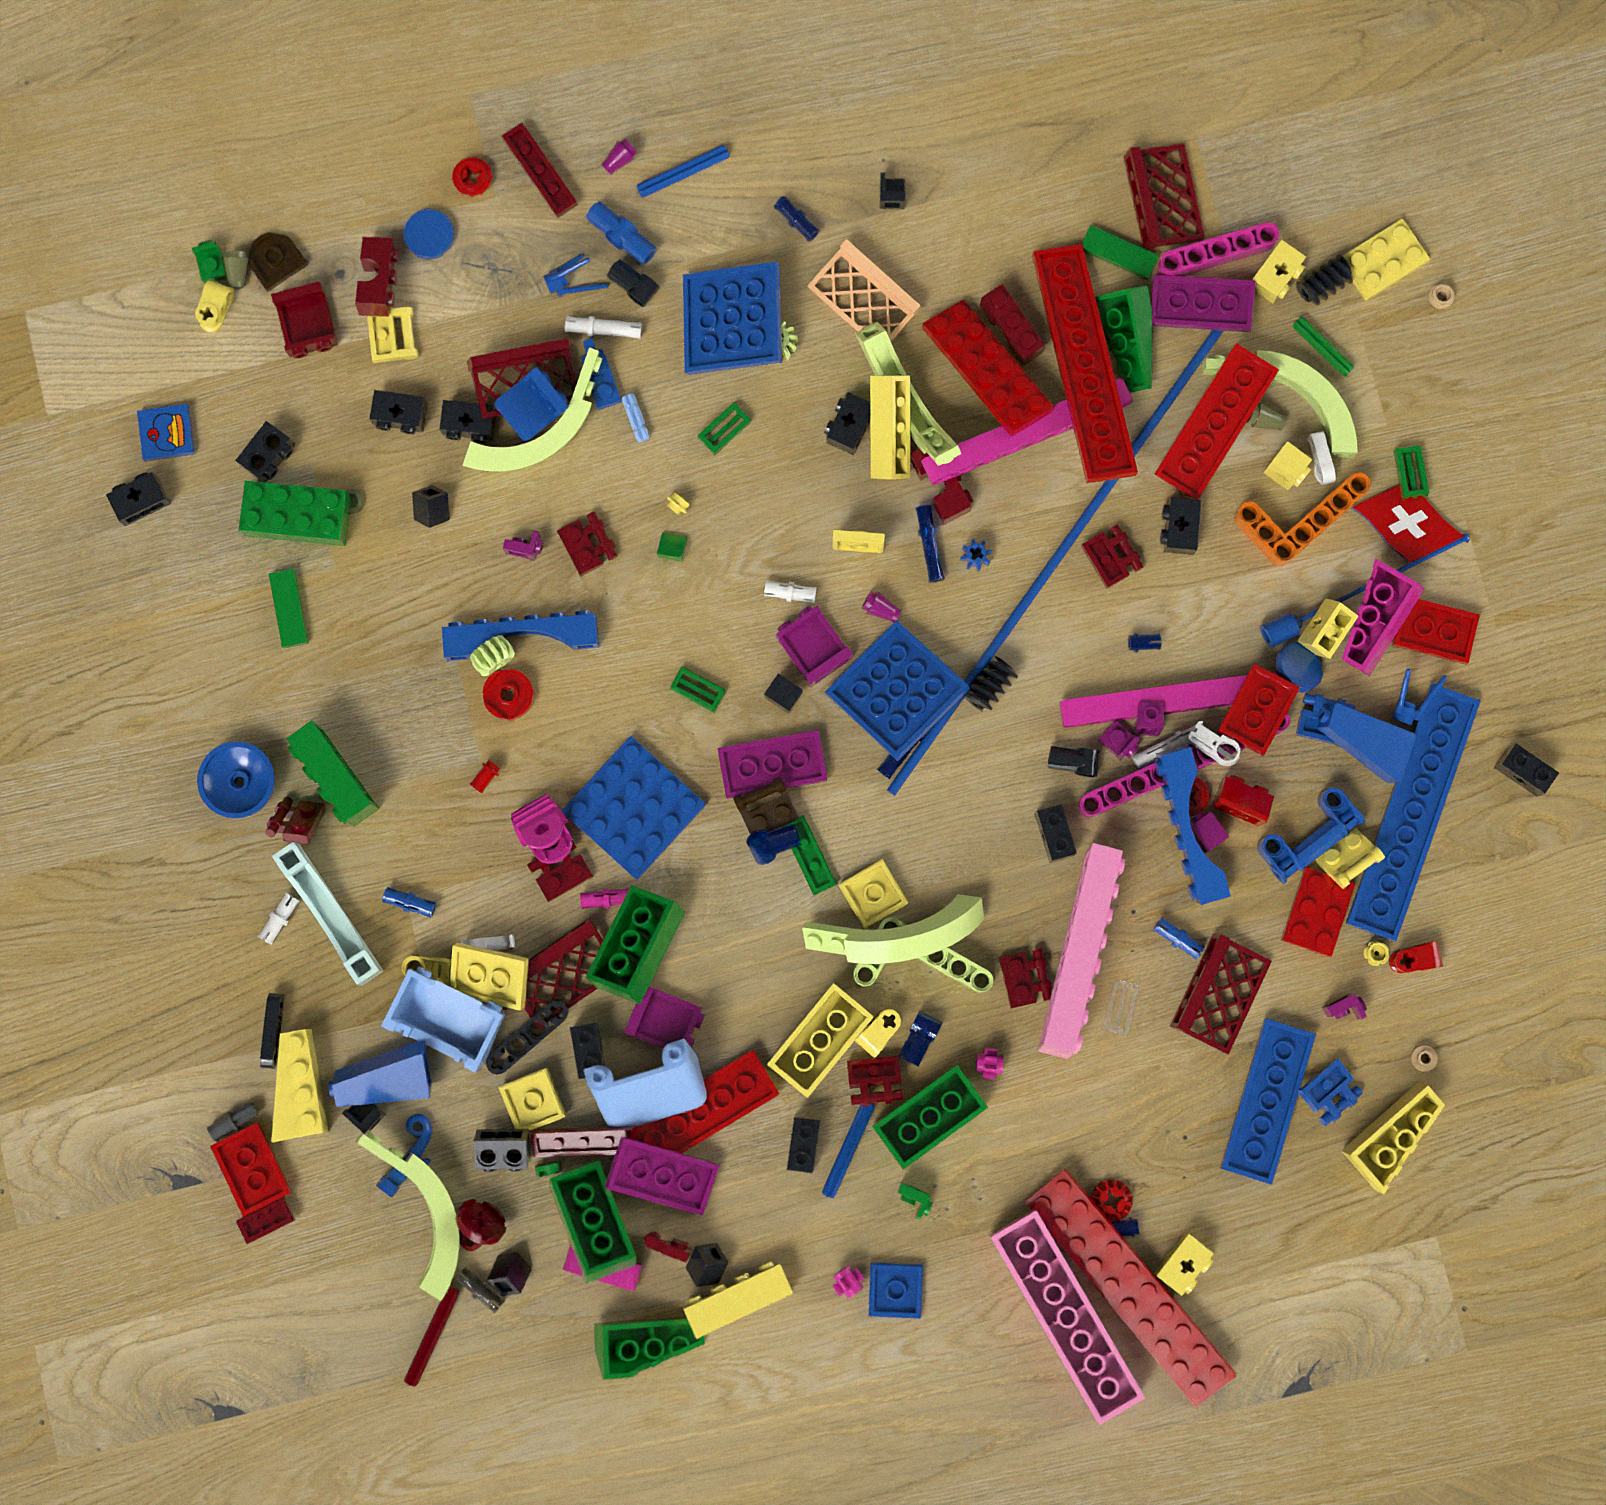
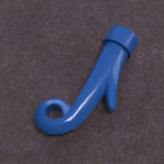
[376,1114,432,1198]

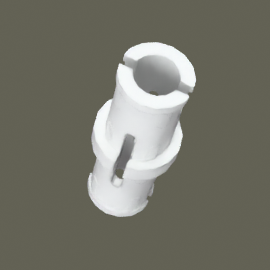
[764,580,817,604]
[258,893,300,945]

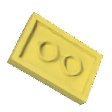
[1343,218,1430,301]
[450,943,529,1010]

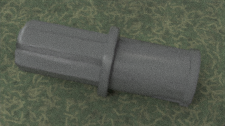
[207,1102,259,1141]

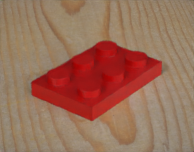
[1391,599,1480,665]
[1217,664,1300,756]
[1281,867,1355,957]
[210,1122,292,1217]

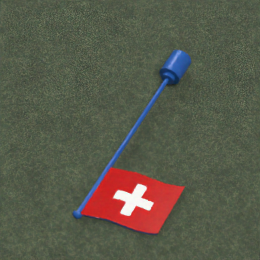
[1260,483,1470,648]

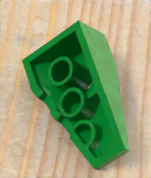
[1095,286,1152,393]
[594,1318,705,1380]

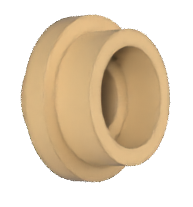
[1429,284,1455,309]
[1411,1046,1438,1072]

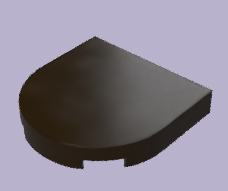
[248,232,309,293]

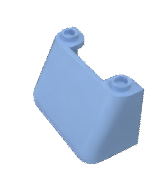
[381,967,505,1072]
[584,1039,707,1127]

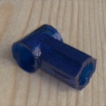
[746,824,802,865]
[899,1011,943,1067]

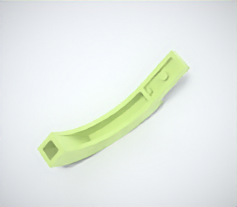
[855,322,961,466]
[462,348,602,472]
[1202,350,1358,458]
[802,894,984,964]
[355,1132,459,1301]

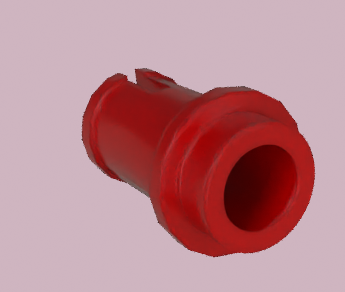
[469,760,500,793]

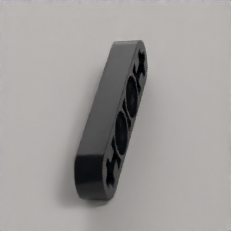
[486,999,569,1075]

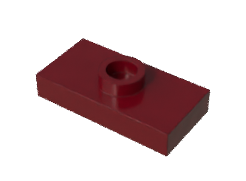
[236,1197,295,1244]

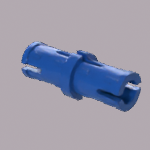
[382,886,437,918]
[1153,917,1205,960]

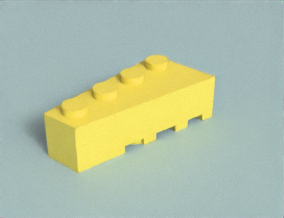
[271,1029,329,1143]
[1341,1082,1445,1195]

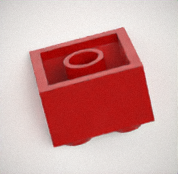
[1211,775,1274,827]

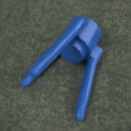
[543,254,609,297]
[1392,668,1447,725]

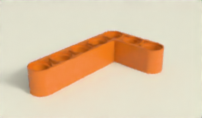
[1234,472,1371,566]

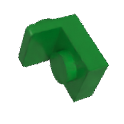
[192,241,227,283]
[897,1182,933,1220]

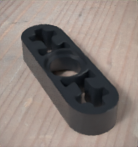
[260,993,284,1069]

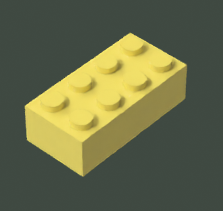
[767,983,874,1098]

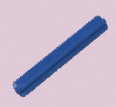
[636,145,729,198]
[822,1103,875,1198]

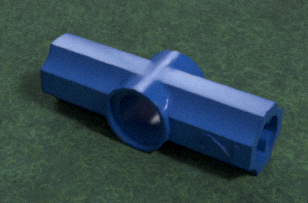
[586,201,657,265]

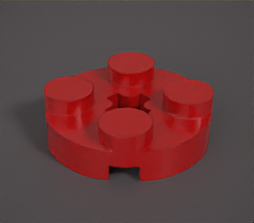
[483,669,535,721]

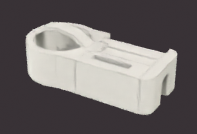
[1307,431,1336,485]
[1188,721,1240,766]
[461,935,515,951]

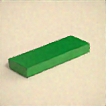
[1082,225,1159,280]
[269,569,309,649]
[781,815,837,896]

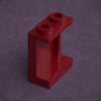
[271,281,338,359]

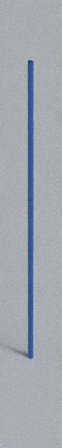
[887,330,1223,796]

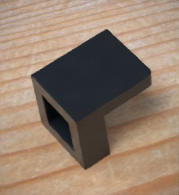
[879,172,905,209]
[412,485,449,528]
[764,673,803,714]
[342,1103,386,1134]
[686,1243,729,1287]
[486,1252,532,1296]

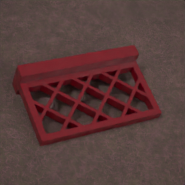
[1123,144,1205,251]
[467,338,577,419]
[524,918,604,1029]
[1169,933,1272,1055]

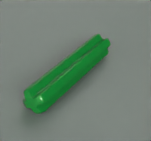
[1293,317,1354,377]

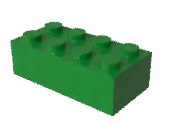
[238,480,351,546]
[286,720,379,827]
[585,885,685,1005]
[872,1065,988,1170]
[550,1161,636,1284]

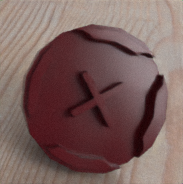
[455,1199,507,1252]

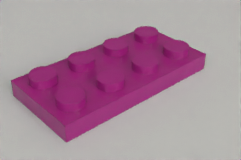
[1151,275,1256,332]
[717,730,827,799]
[605,1136,719,1215]

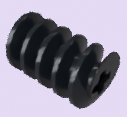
[1296,254,1353,306]
[963,656,1018,712]

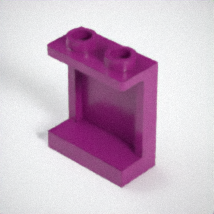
[776,605,853,687]
[624,986,705,1049]

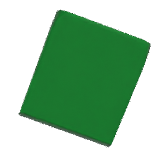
[657,532,687,562]

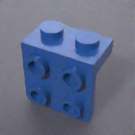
[494,367,568,441]

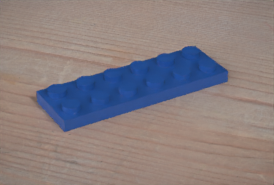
[1220,1018,1316,1185]

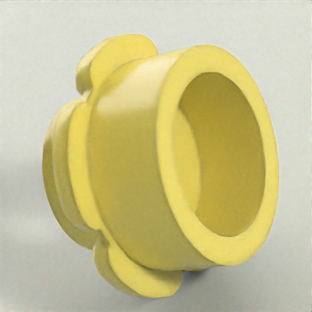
[667,492,690,515]
[1364,941,1389,966]

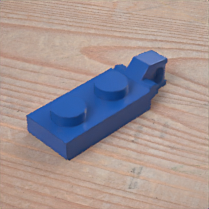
[581,338,622,410]

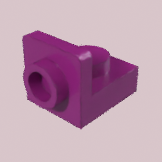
[503,530,544,560]
[1133,702,1164,736]
[1098,721,1140,761]
[1323,994,1367,1020]

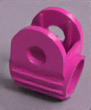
[511,793,572,864]

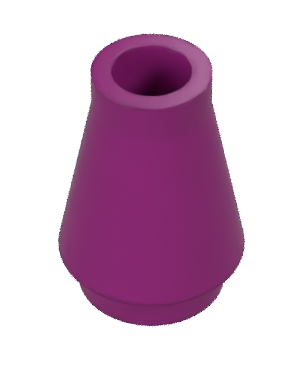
[601,138,638,175]
[862,591,901,623]

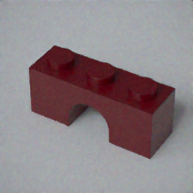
[355,237,399,317]
[980,284,1045,367]
[910,448,973,525]

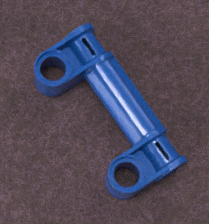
[1257,788,1365,884]

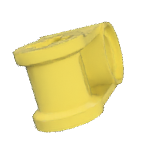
[195,280,234,332]
[402,956,452,985]
[855,1009,901,1058]

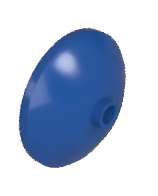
[197,741,275,819]

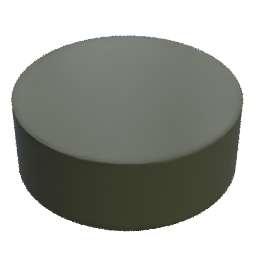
[346,489,364,515]

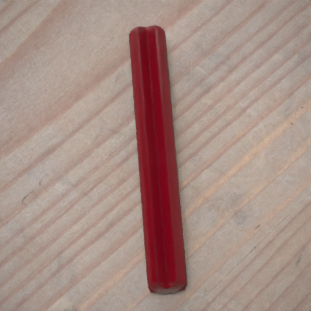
[404,1286,460,1387]

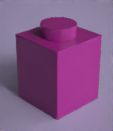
[1190,812,1229,853]

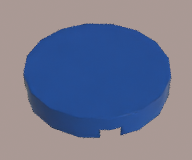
[403,209,454,260]
[1275,642,1323,693]

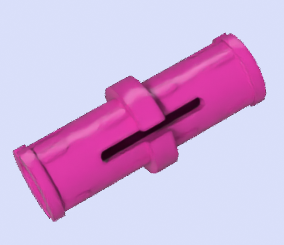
[580,888,629,909]

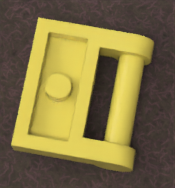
[367,307,418,363]
[1315,828,1385,889]

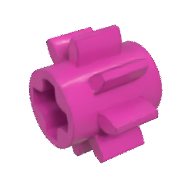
[976,1048,1004,1079]
[832,1265,864,1298]

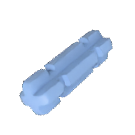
[622,393,650,443]

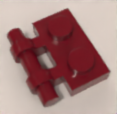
[557,512,618,577]
[1081,524,1144,589]
[265,797,326,844]
[527,840,593,902]
[999,948,1053,1009]
[847,1056,903,1107]
[644,1231,692,1263]

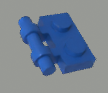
[1295,693,1356,746]
[1298,1058,1363,1126]

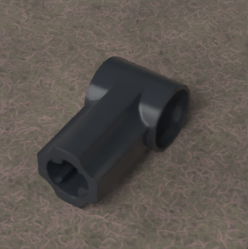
[607,259,660,307]
[1048,746,1101,777]

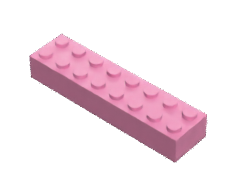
[1038,843,1125,1059]
[989,1209,1145,1425]

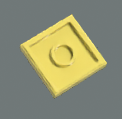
[833,530,885,554]
[838,859,909,929]
[498,1067,567,1131]

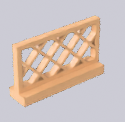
[807,239,923,342]

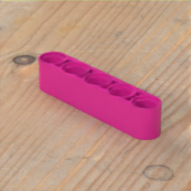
[1157,222,1279,276]

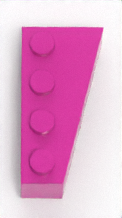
[1342,558,1425,676]

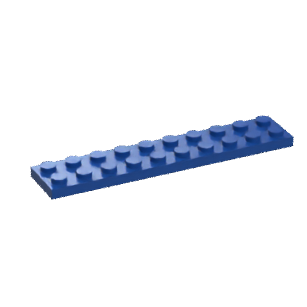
[1345,683,1481,942]

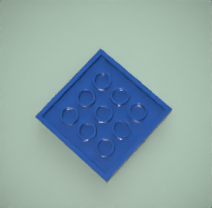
[683,261,782,375]
[825,620,970,762]
[562,736,706,880]

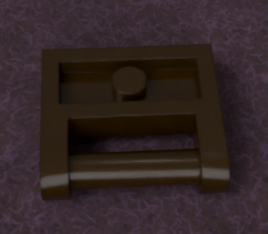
[733,777,799,839]

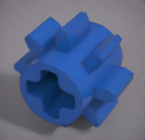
[960,539,992,572]

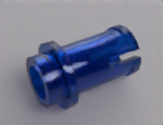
[1128,632,1161,653]
[1111,1217,1139,1238]

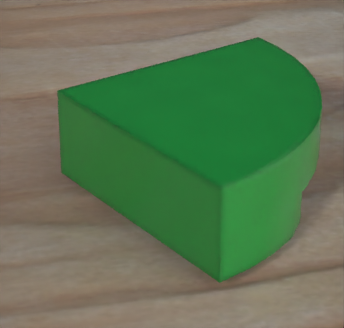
[535,1162,562,1177]

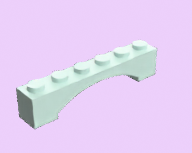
[272,842,384,986]

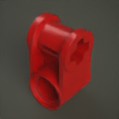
[1389,941,1443,973]

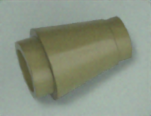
[223,251,249,288]
[1246,403,1286,431]

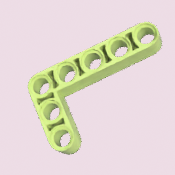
[853,918,993,993]

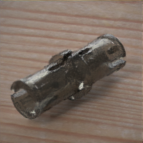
[455,1267,505,1314]

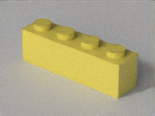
[870,375,910,480]
[683,1261,793,1338]

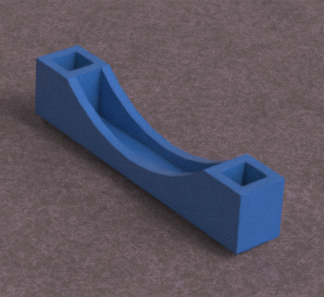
[442,610,599,661]
[1154,745,1231,905]

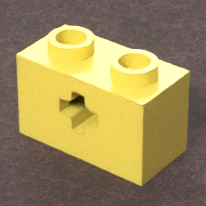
[1252,240,1306,303]
[1264,441,1312,491]
[1298,599,1358,659]
[1154,1232,1214,1296]

